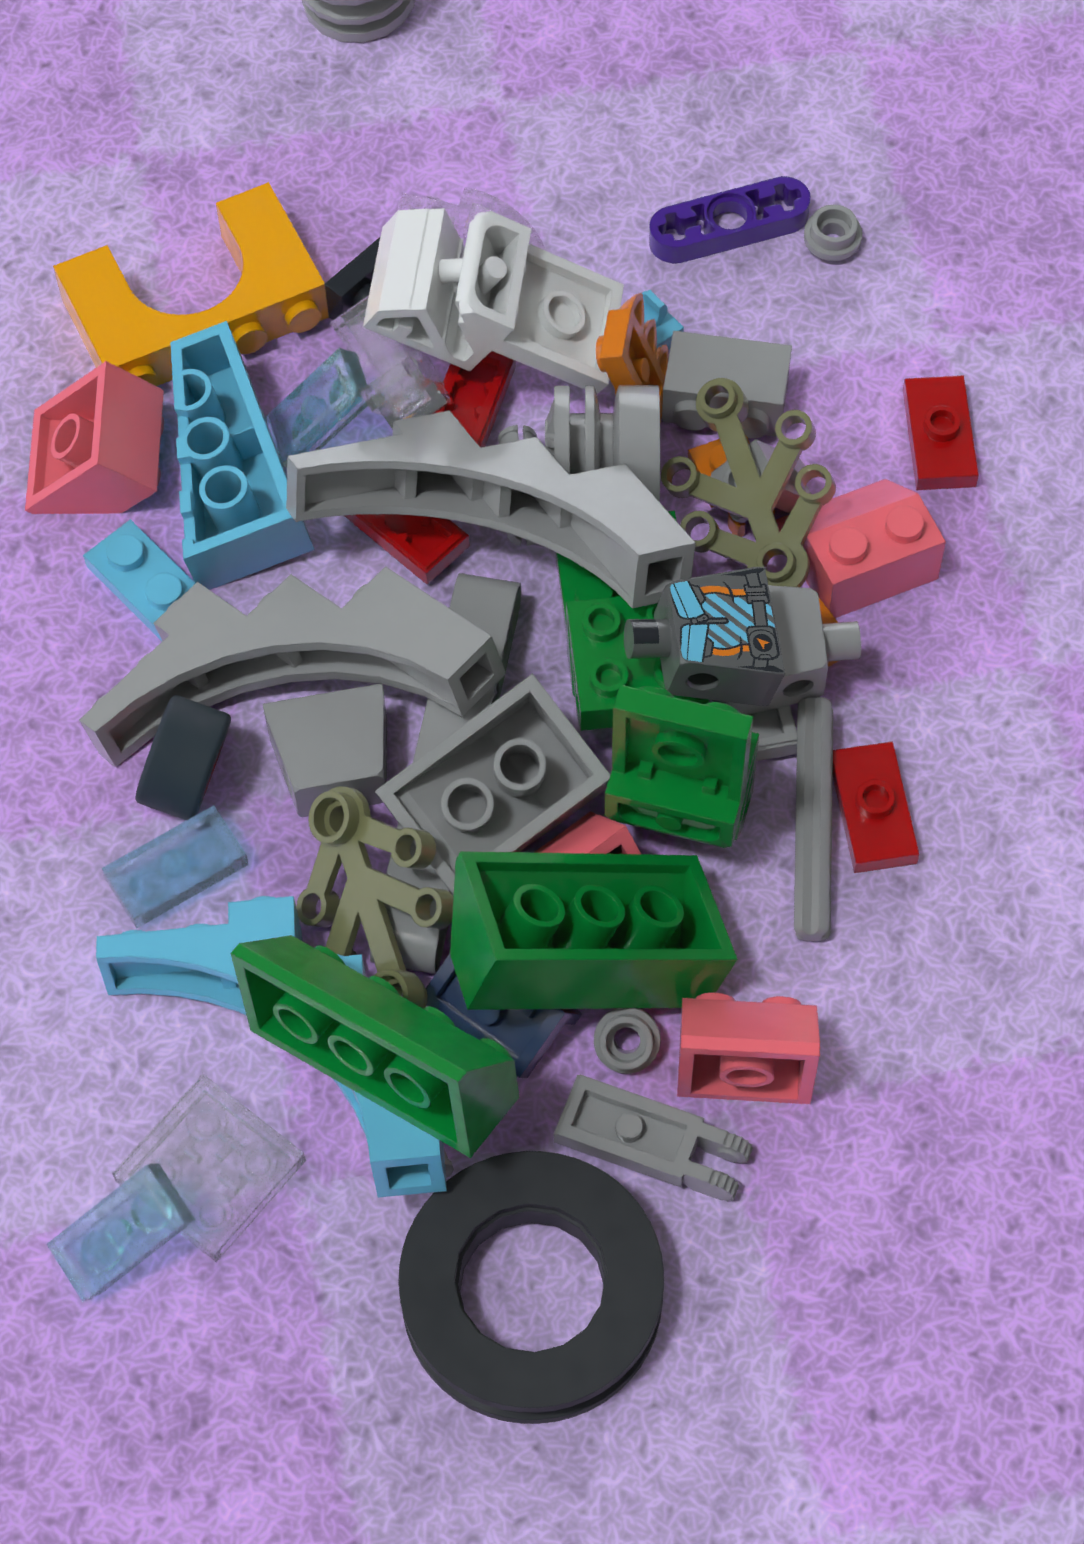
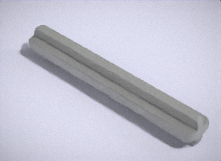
[794,697,833,941]

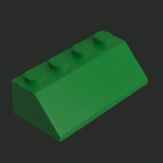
[450,851,738,1010]
[230,935,519,1158]

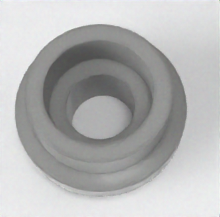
[804,205,862,261]
[594,1008,661,1074]

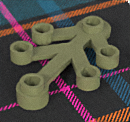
[661,378,836,587]
[296,786,453,1009]

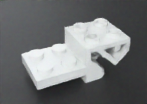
[363,208,624,394]

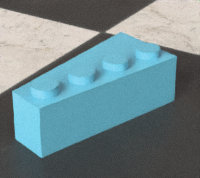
[170,321,315,590]

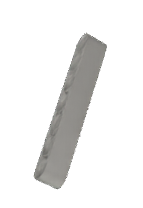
[370,573,522,974]

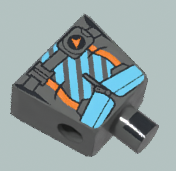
[624,567,785,706]

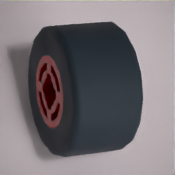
[135,695,231,821]

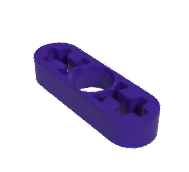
[649,176,811,264]

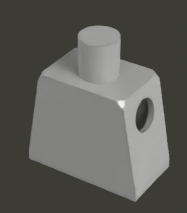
[723,585,861,715]
[263,683,387,817]

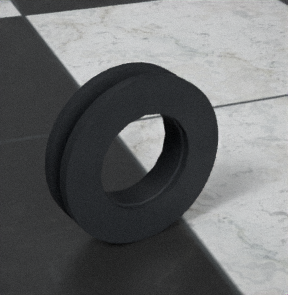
[398,1151,664,1424]

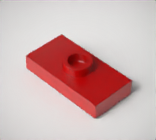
[430,351,516,448]
[903,375,979,490]
[344,514,470,584]
[832,741,919,873]

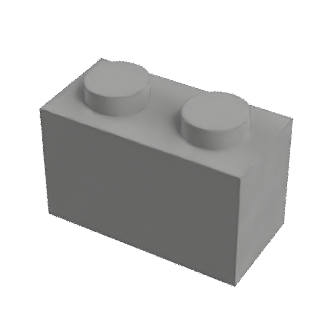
[662,331,792,438]

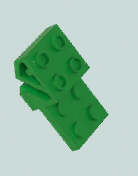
[555,510,709,731]
[605,684,759,848]

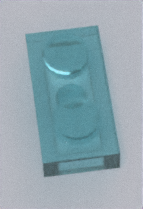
[265,348,373,468]
[101,805,249,929]
[46,1163,196,1302]

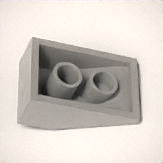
[375,673,610,896]

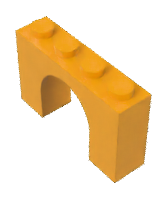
[53,182,329,386]

